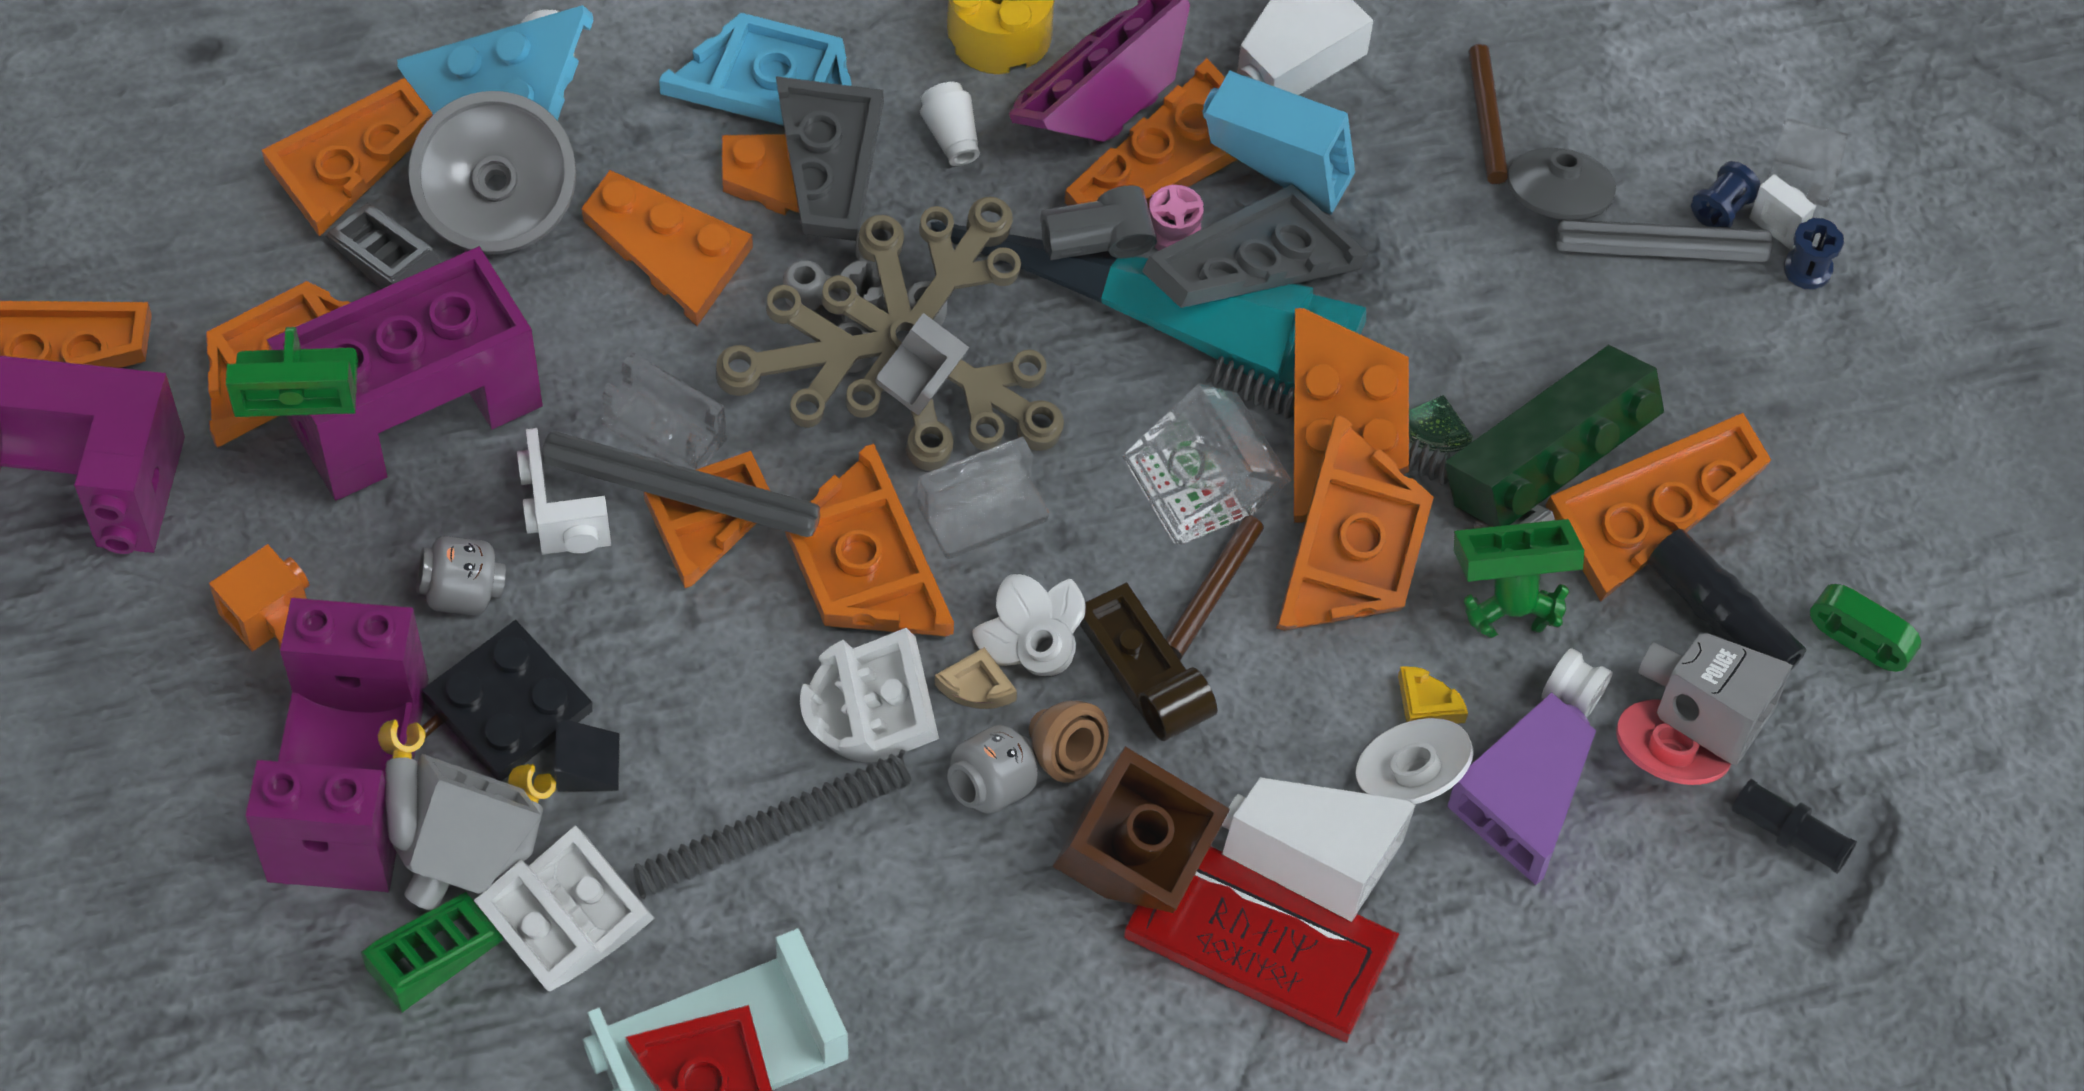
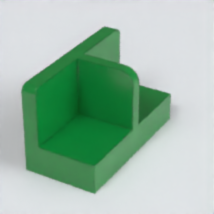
[226,327,358,417]

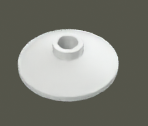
[1356,718,1473,804]

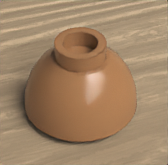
[1029,701,1109,783]

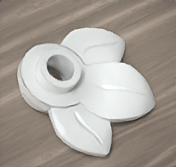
[972,574,1085,676]

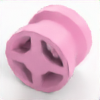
[1149,185,1204,251]

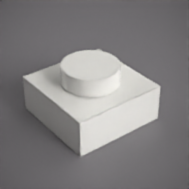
[1749,174,1816,250]

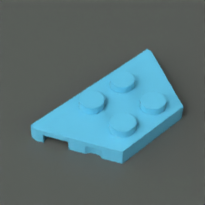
[397,5,593,121]
[659,13,852,126]

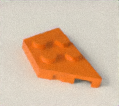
[206,281,351,448]
[1294,308,1409,523]
[1276,415,1434,631]
[785,444,954,637]

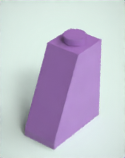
[1447,692,1596,885]

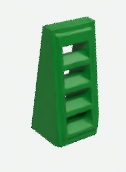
[361,892,503,1013]

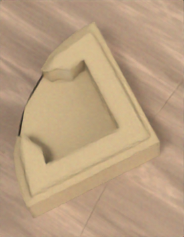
[935,647,1017,709]

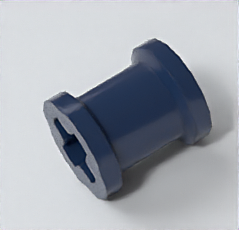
[1690,161,1761,228]
[1784,218,1844,290]

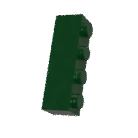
[1445,345,1664,527]

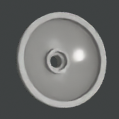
[409,91,576,255]

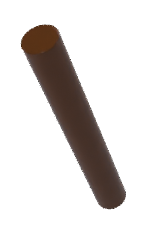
[1468,44,1508,184]
[1166,516,1264,660]

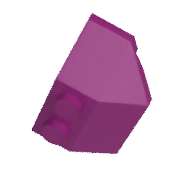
[1009,0,1190,142]

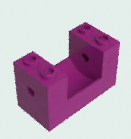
[267,246,543,501]
[0,356,185,554]
[245,598,429,892]

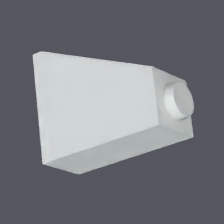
[1237,0,1373,95]
[1222,777,1416,922]

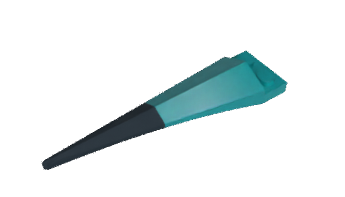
[931,221,1366,397]

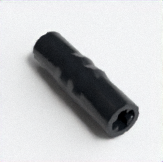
[1648,529,1807,670]

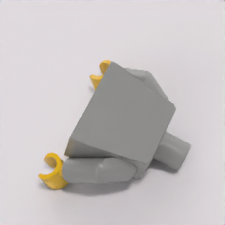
[378,719,556,910]

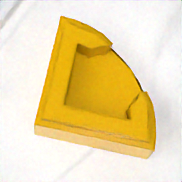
[1398,666,1468,724]

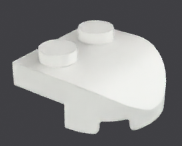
[800,628,939,763]

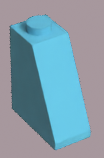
[1203,70,1355,215]

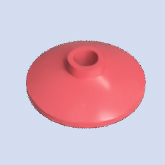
[1616,699,1731,785]

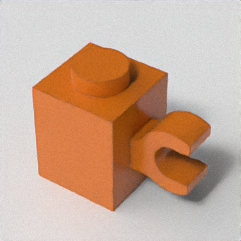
[209,544,310,652]

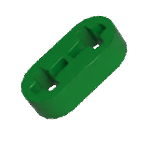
[1810,584,1921,672]

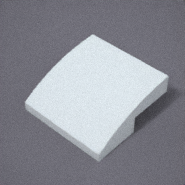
[474,825,655,992]

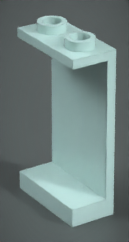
[582,928,848,1091]

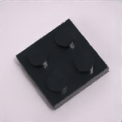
[422,619,592,781]

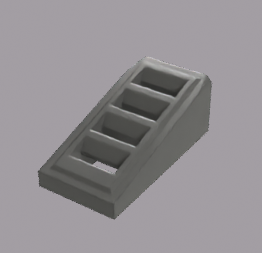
[326,202,440,289]

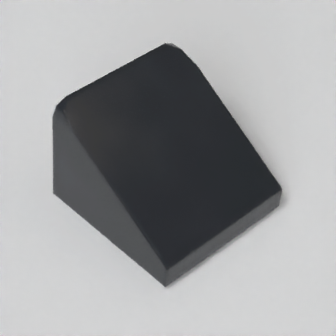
[555,720,620,792]

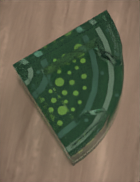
[1409,395,1473,453]

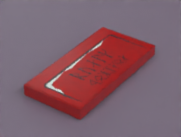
[1124,846,1399,1043]

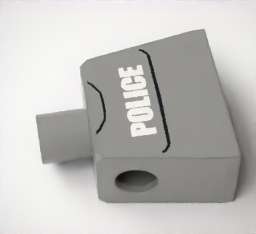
[1638,633,1793,766]

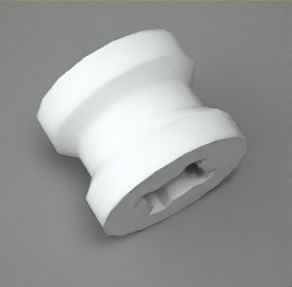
[1541,648,1613,718]

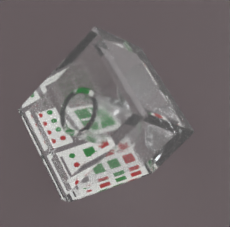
[1122,383,1291,545]

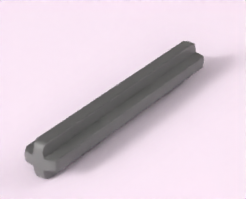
[1555,220,1773,262]

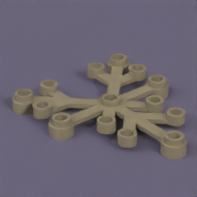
[716,197,1064,471]

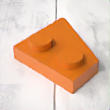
[722,134,799,215]
[644,451,770,588]

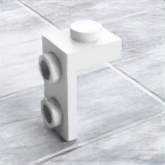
[517,428,611,555]

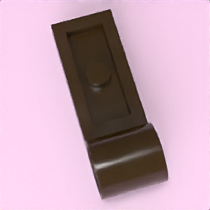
[1079,582,1218,741]

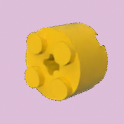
[947,0,1054,74]

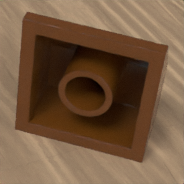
[1052,746,1230,913]

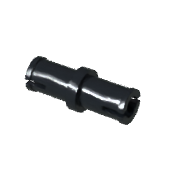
[1732,779,1857,874]

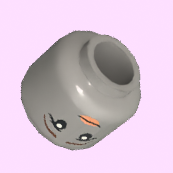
[416,536,506,616]
[947,725,1038,814]

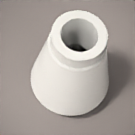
[920,82,980,166]

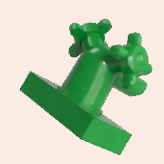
[1454,519,1584,638]

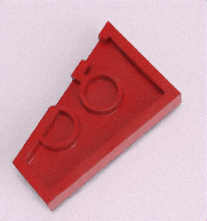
[625,1005,772,1091]

